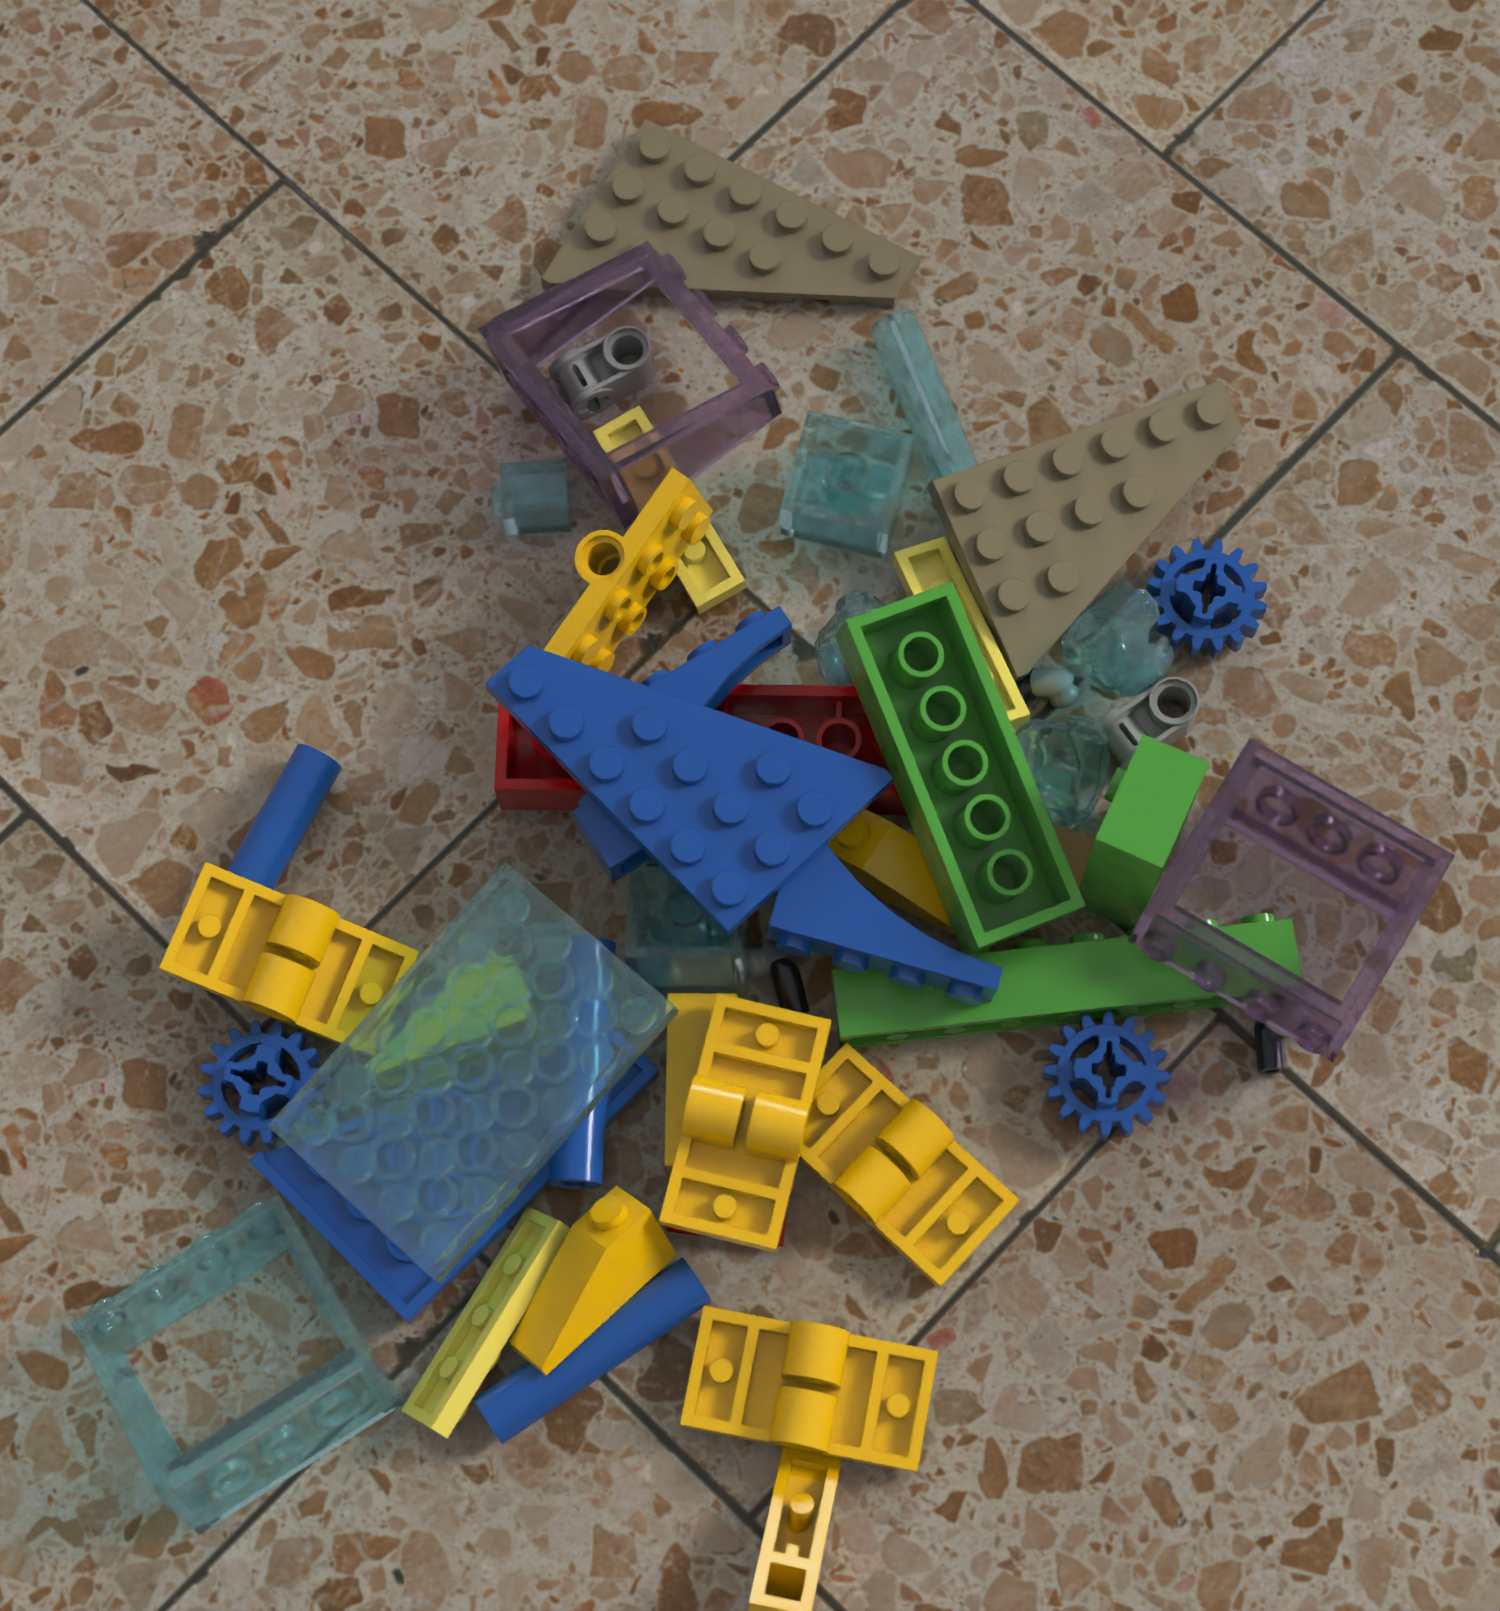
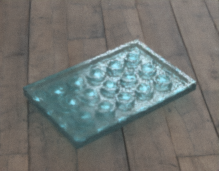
[268,861,679,1283]

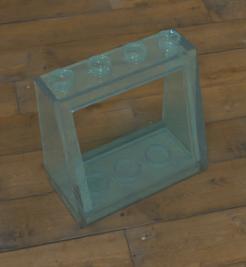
[71,1194,406,1535]

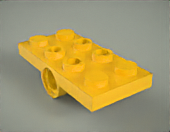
[544,468,713,672]
[158,862,419,1059]
[659,993,832,1253]
[799,1042,1020,1289]
[680,1306,939,1473]

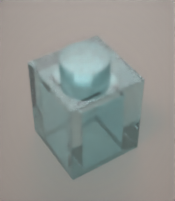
[491,460,571,535]

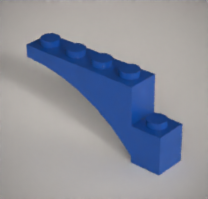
[572,606,792,883]
[766,844,1003,1005]

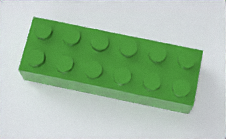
[835,581,1086,955]

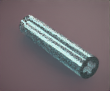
[870,310,978,480]

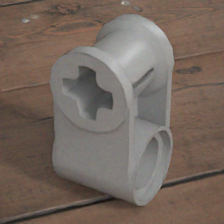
[548,326,656,420]
[1090,677,1200,770]

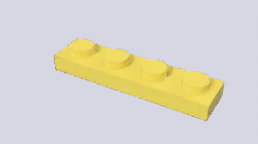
[592,405,747,615]
[893,536,1030,730]
[401,1206,570,1438]

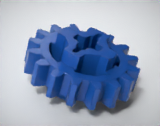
[1145,539,1267,659]
[1042,1011,1171,1141]
[198,1020,328,1149]

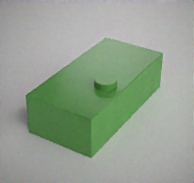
[1079,734,1210,930]

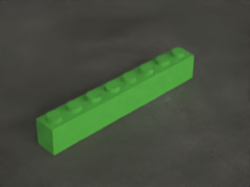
[831,913,1303,1049]

